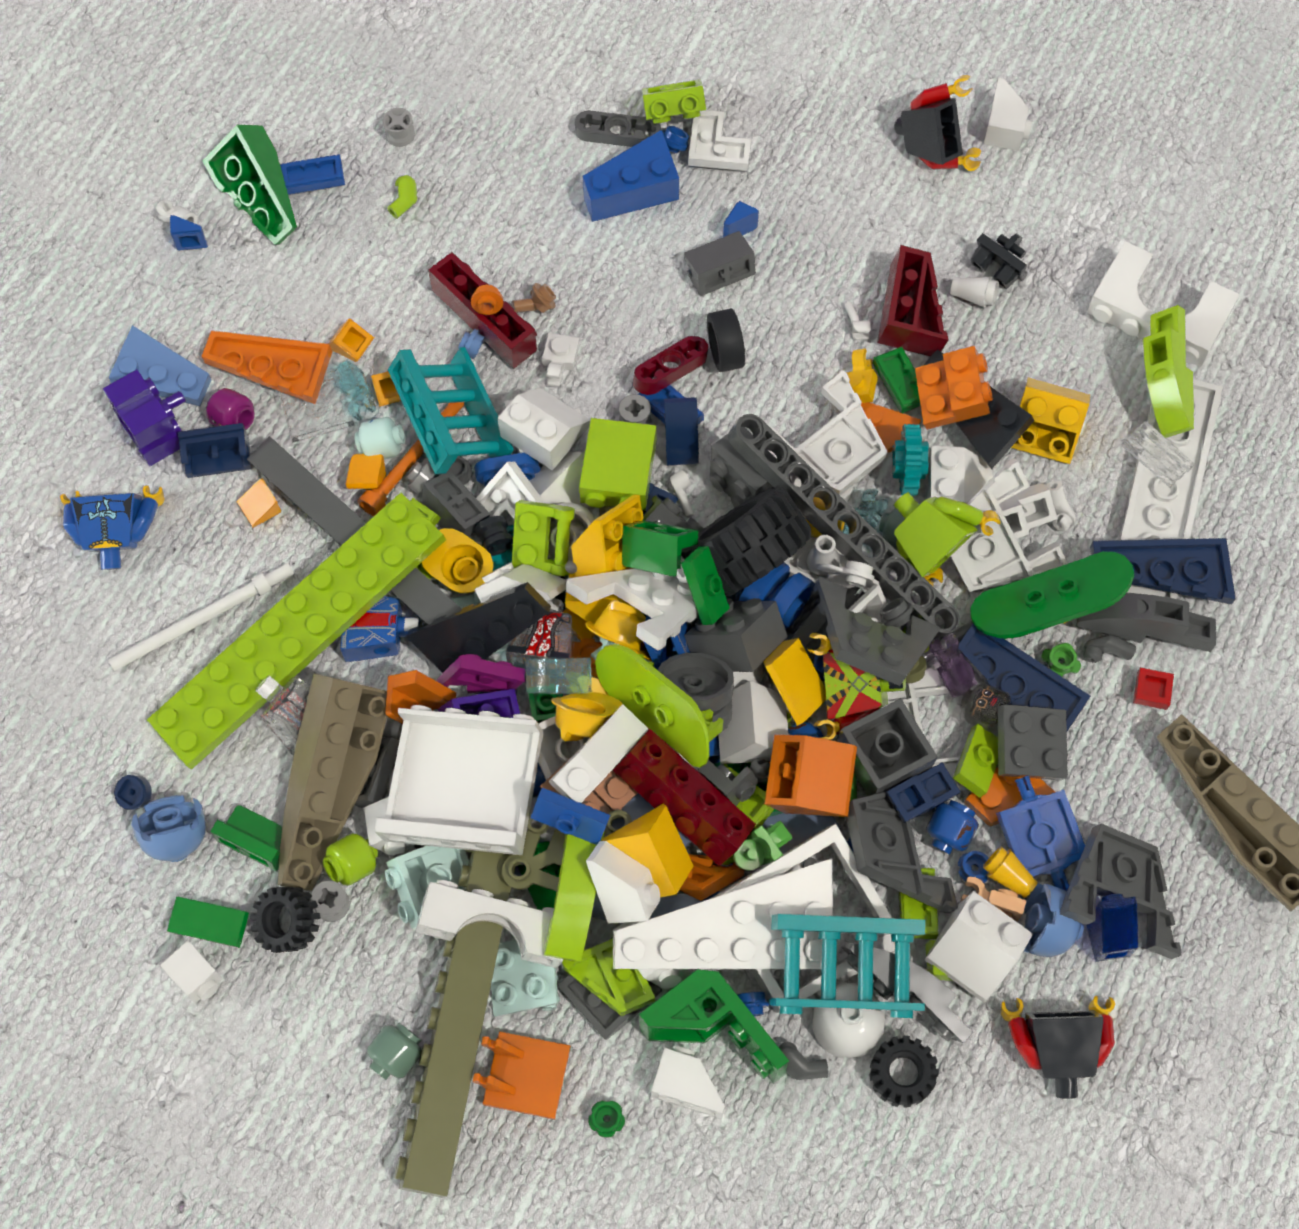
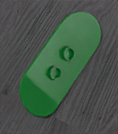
[970,552,1134,639]

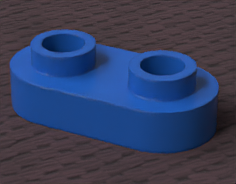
[474,453,540,486]

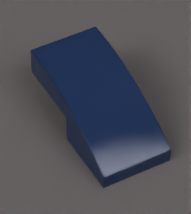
[664,397,699,466]
[886,762,961,823]

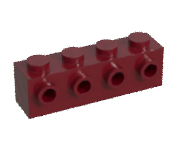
[428,252,537,369]
[613,729,756,866]

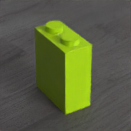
[579,418,656,511]

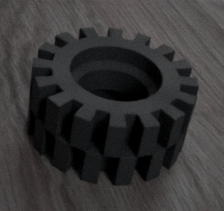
[250,886,320,953]
[869,1035,939,1108]

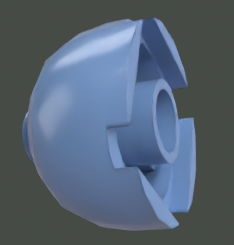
[131,795,206,862]
[1023,883,1084,957]

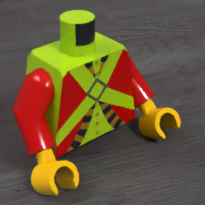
[808,633,906,740]

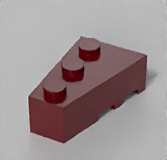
[877,245,949,357]

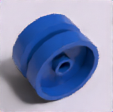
[738,562,815,630]

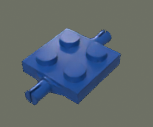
[996,775,1085,891]

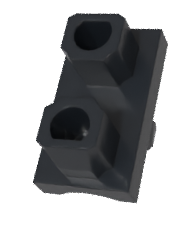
[971,233,1028,289]

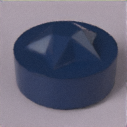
[114,775,152,810]

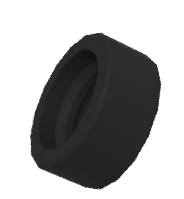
[707,308,745,373]

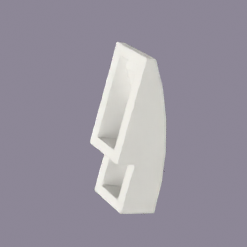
[999,482,1057,539]

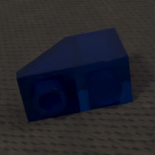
[1086,894,1138,962]

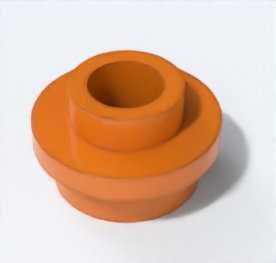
[471,285,503,315]

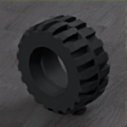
[681,486,811,597]

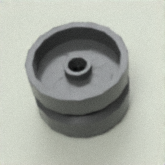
[658,653,734,733]

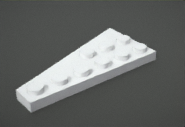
[613,858,833,969]

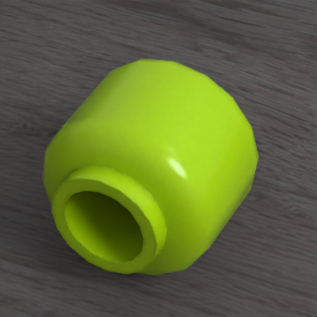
[323,833,378,886]

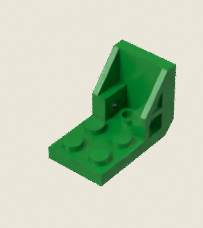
[639,969,789,1084]

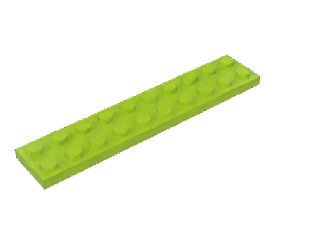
[147,493,446,770]

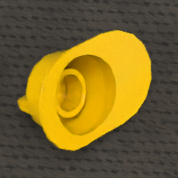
[422,528,493,593]
[585,600,652,661]
[551,692,622,741]

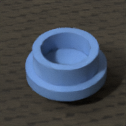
[458,328,485,359]

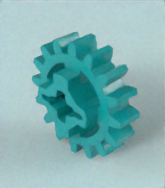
[892,424,929,496]

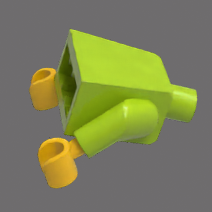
[893,492,1001,586]

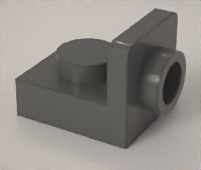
[698,760,759,806]

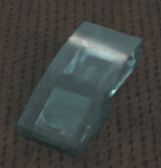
[525,657,592,694]

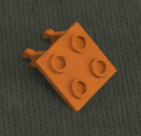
[472,1031,571,1120]

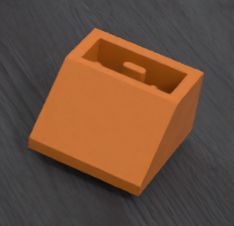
[764,735,857,817]

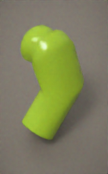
[387,175,417,219]

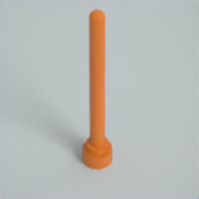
[357,402,464,517]

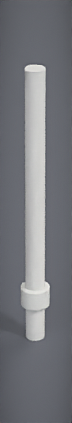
[108,563,294,671]

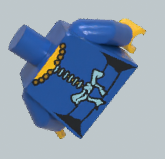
[60,485,165,570]

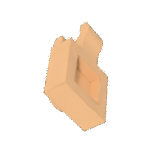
[960,877,1026,922]

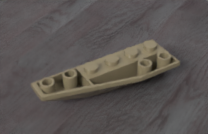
[278,673,387,891]
[1156,714,1299,912]

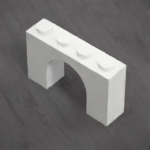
[1087,241,1240,367]

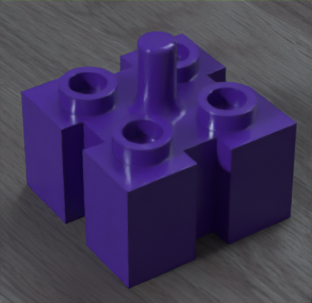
[102,369,186,467]

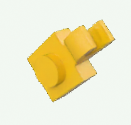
[846,348,878,403]

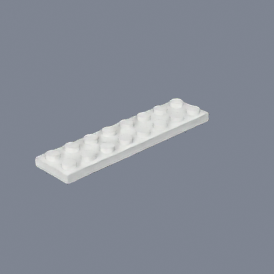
[1119,379,1223,599]

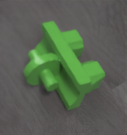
[733,821,792,871]

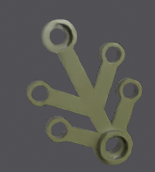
[502,810,632,892]

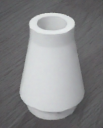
[950,277,999,308]
[806,535,840,576]

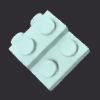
[385,846,469,929]

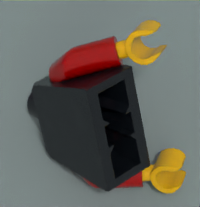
[894,75,981,171]
[1000,995,1115,1099]

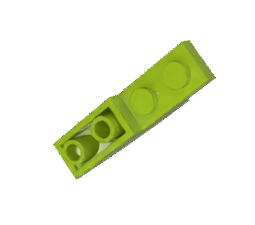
[1143,305,1194,438]

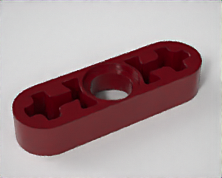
[633,336,709,395]

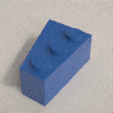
[582,130,679,222]

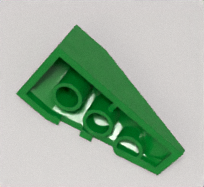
[202,124,297,245]

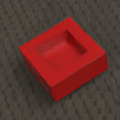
[1133,667,1174,710]

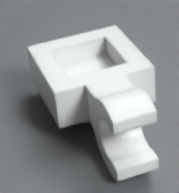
[542,333,580,388]

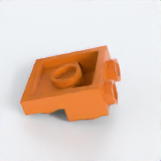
[915,346,993,430]

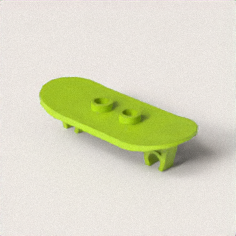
[595,644,723,768]

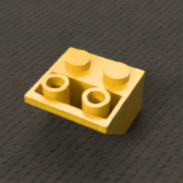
[1011,377,1090,464]
[571,494,643,577]

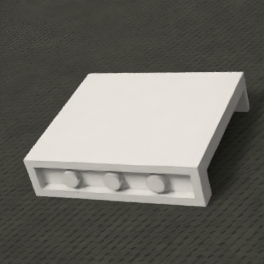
[374,705,543,855]

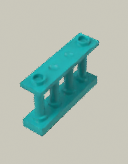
[388,347,514,474]
[770,914,925,1018]

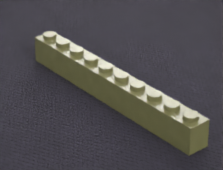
[394,850,515,1198]

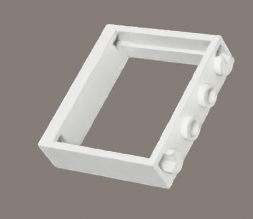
[710,824,895,1015]

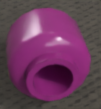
[206,388,255,430]

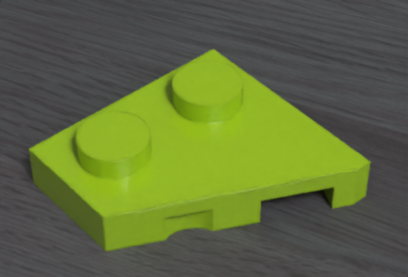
[561,938,655,1016]

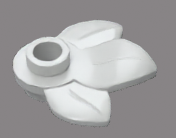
[816,561,879,588]

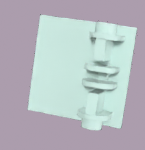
[491,940,560,1017]

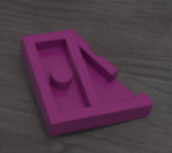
[436,654,525,694]

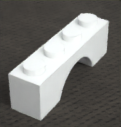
[415,880,563,968]

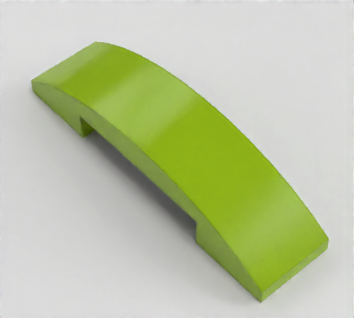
[544,833,604,963]

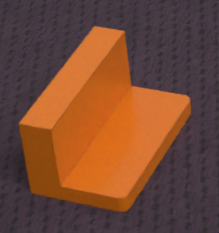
[385,670,456,724]

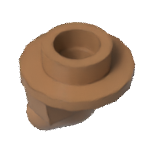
[511,283,556,313]

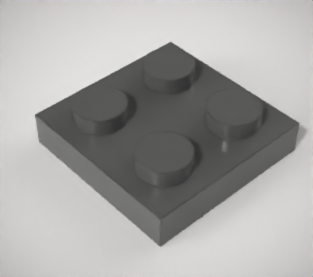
[997,705,1068,780]

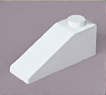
[549,704,648,803]

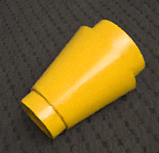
[983,846,1038,898]

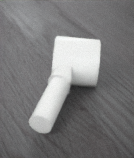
[845,302,871,340]
[669,470,694,518]

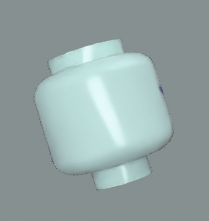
[355,417,405,460]

